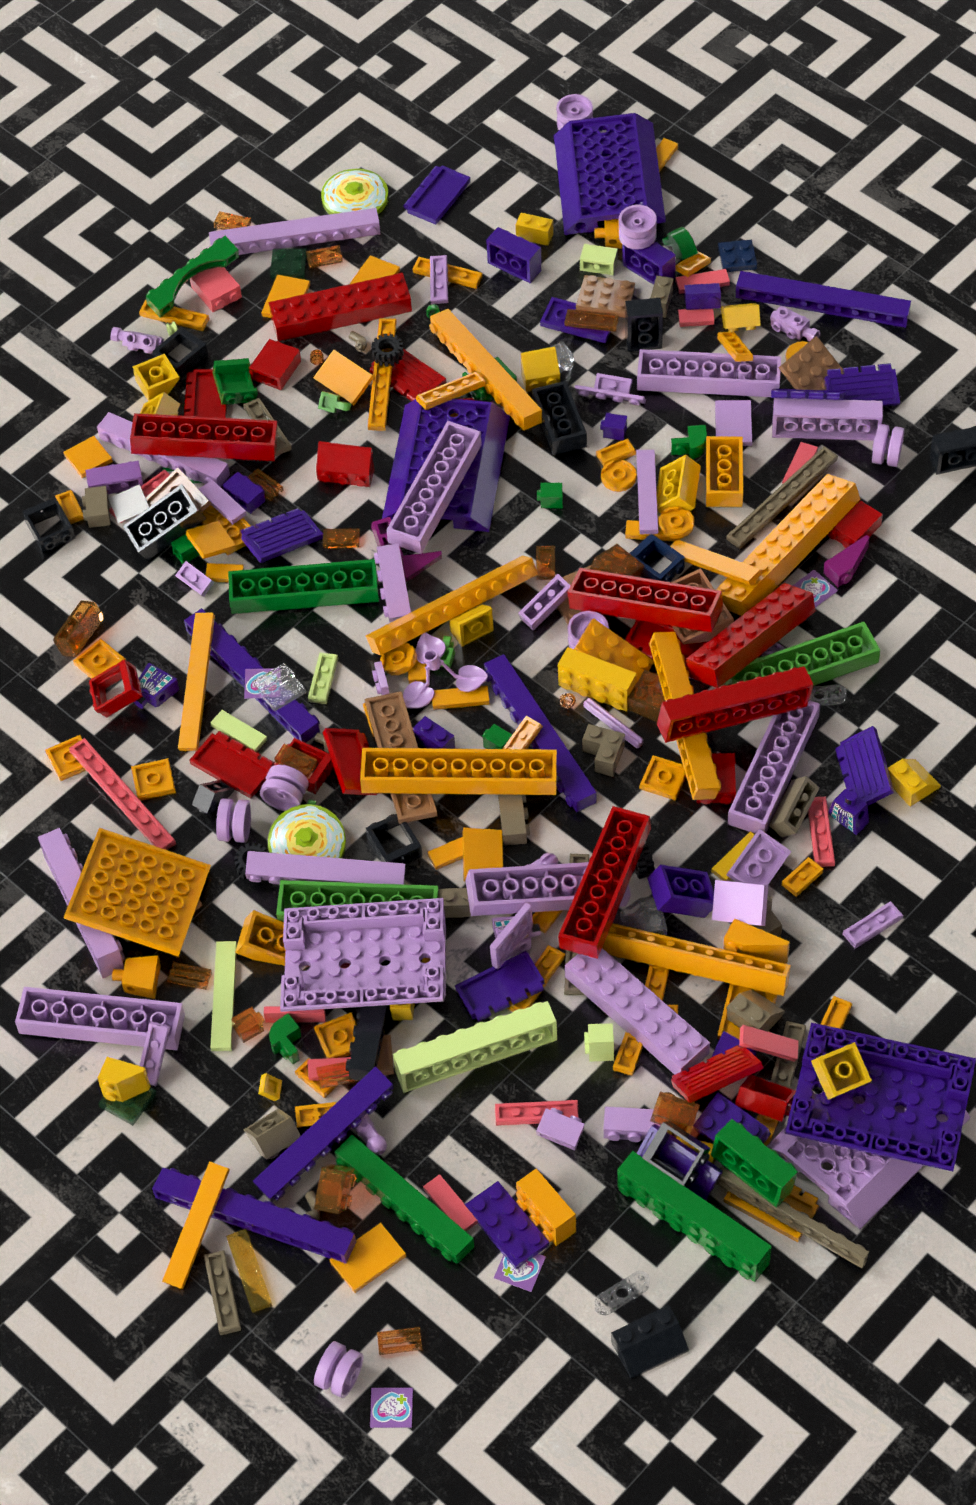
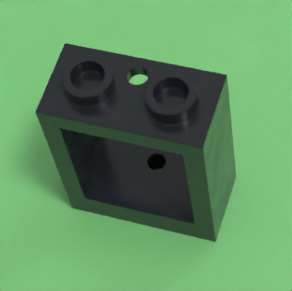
[152,327,208,379]
[22,497,75,552]
[366,814,423,864]
[642,1121,711,1186]

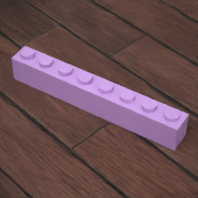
[97,412,230,487]
[245,851,405,885]

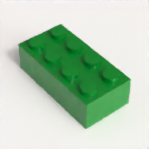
[711,1119,798,1208]

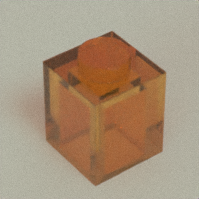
[231,1007,265,1043]

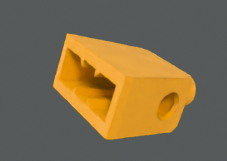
[594,219,622,249]
[112,956,161,999]

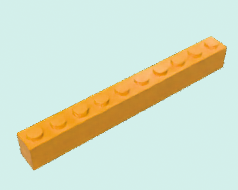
[429,309,542,430]
[365,555,538,655]
[649,632,721,800]
[602,923,791,996]

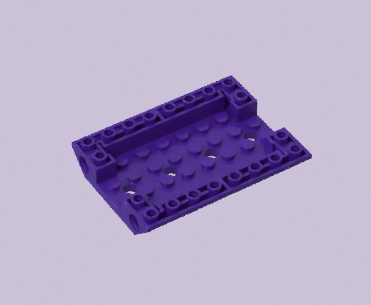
[554,113,666,235]
[382,399,510,532]
[785,1022,976,1172]

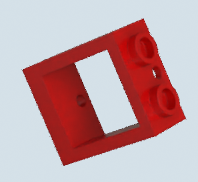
[89,659,143,718]
[274,738,334,795]
[735,1075,796,1122]

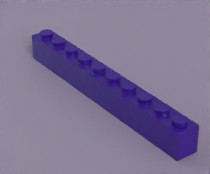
[735,271,911,328]
[184,608,320,743]
[484,654,597,813]
[152,1168,356,1263]

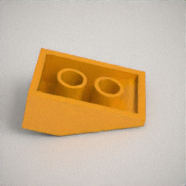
[235,910,286,966]
[723,918,790,964]

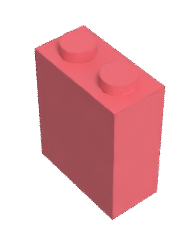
[190,267,242,312]

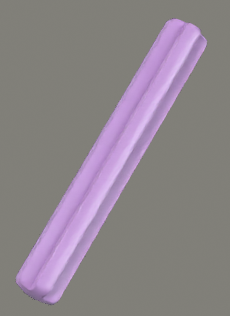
[583,698,644,748]

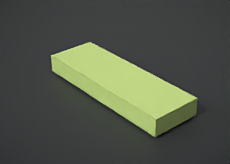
[308,653,338,704]
[210,710,267,752]

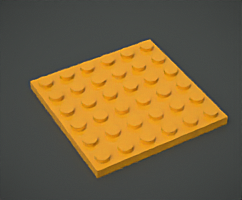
[64,828,211,957]

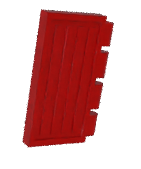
[369,349,447,401]
[184,369,227,418]
[625,620,707,670]
[322,728,378,795]
[189,731,275,799]
[671,1045,763,1103]

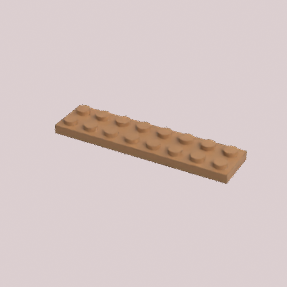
[365,691,437,824]

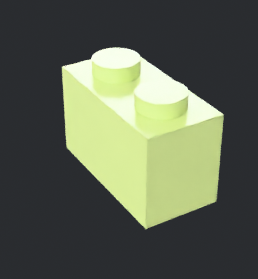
[580,244,618,275]
[584,1023,614,1062]

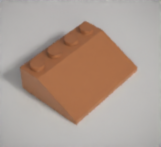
[671,568,734,645]

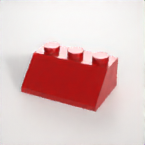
[316,441,374,487]

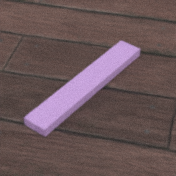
[636,450,658,534]

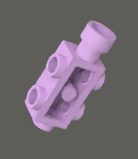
[770,306,820,342]
[111,327,164,354]

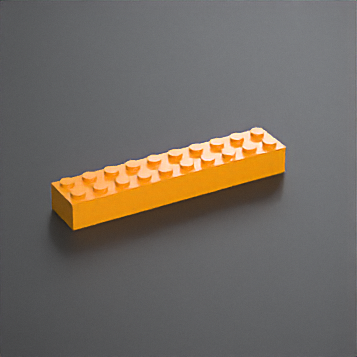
[716,474,860,616]
[360,748,557,795]

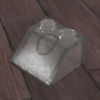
[620,896,667,936]

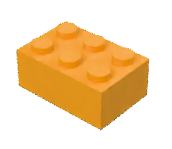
[516,1169,576,1246]

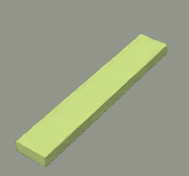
[211,941,237,1051]

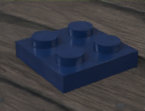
[718,239,757,272]

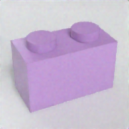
[536,1108,584,1151]

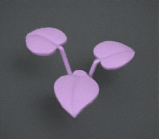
[403,632,488,709]

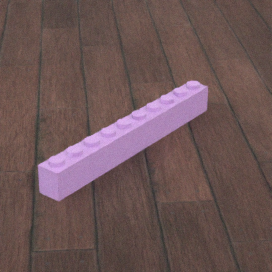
[209,208,380,255]

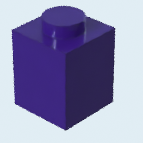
[600,413,627,441]

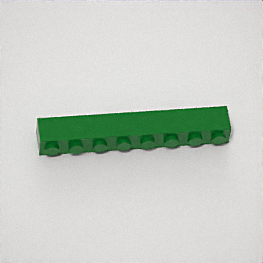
[335,1135,474,1264]

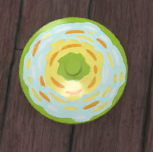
[321,169,388,215]
[268,804,346,859]

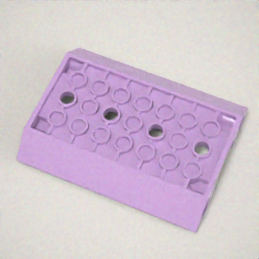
[280,898,446,1012]
[767,1091,970,1230]

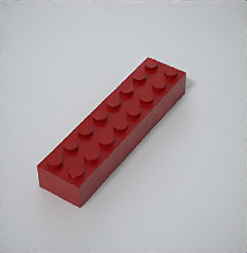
[268,273,412,341]
[130,413,278,461]
[567,568,723,633]
[686,583,816,688]
[657,666,814,743]
[558,806,651,959]

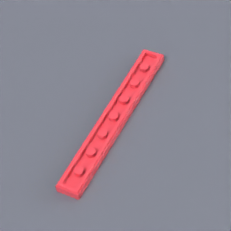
[69,738,176,850]

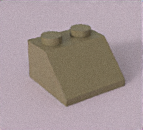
[726,989,785,1032]
[244,1108,301,1159]

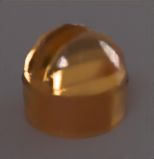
[310,349,324,365]
[559,693,576,708]

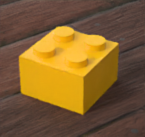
[811,1042,872,1100]

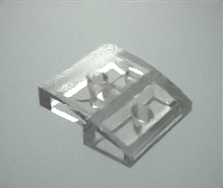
[252,663,306,711]

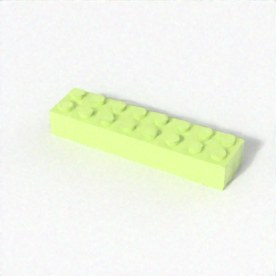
[393,1001,557,1093]

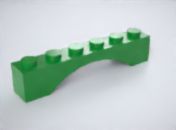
[146,235,239,318]

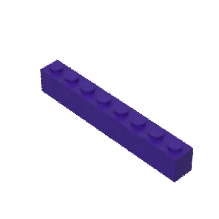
[253,1066,393,1202]

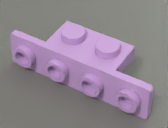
[575,373,646,406]

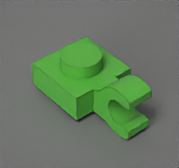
[318,391,351,413]
[440,636,455,668]

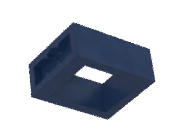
[627,534,685,582]

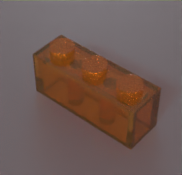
[53,600,104,657]

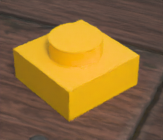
[258,1073,282,1101]

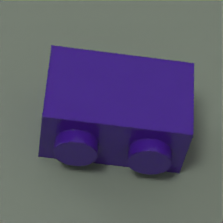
[684,283,721,310]
[223,472,265,514]
[413,716,455,749]

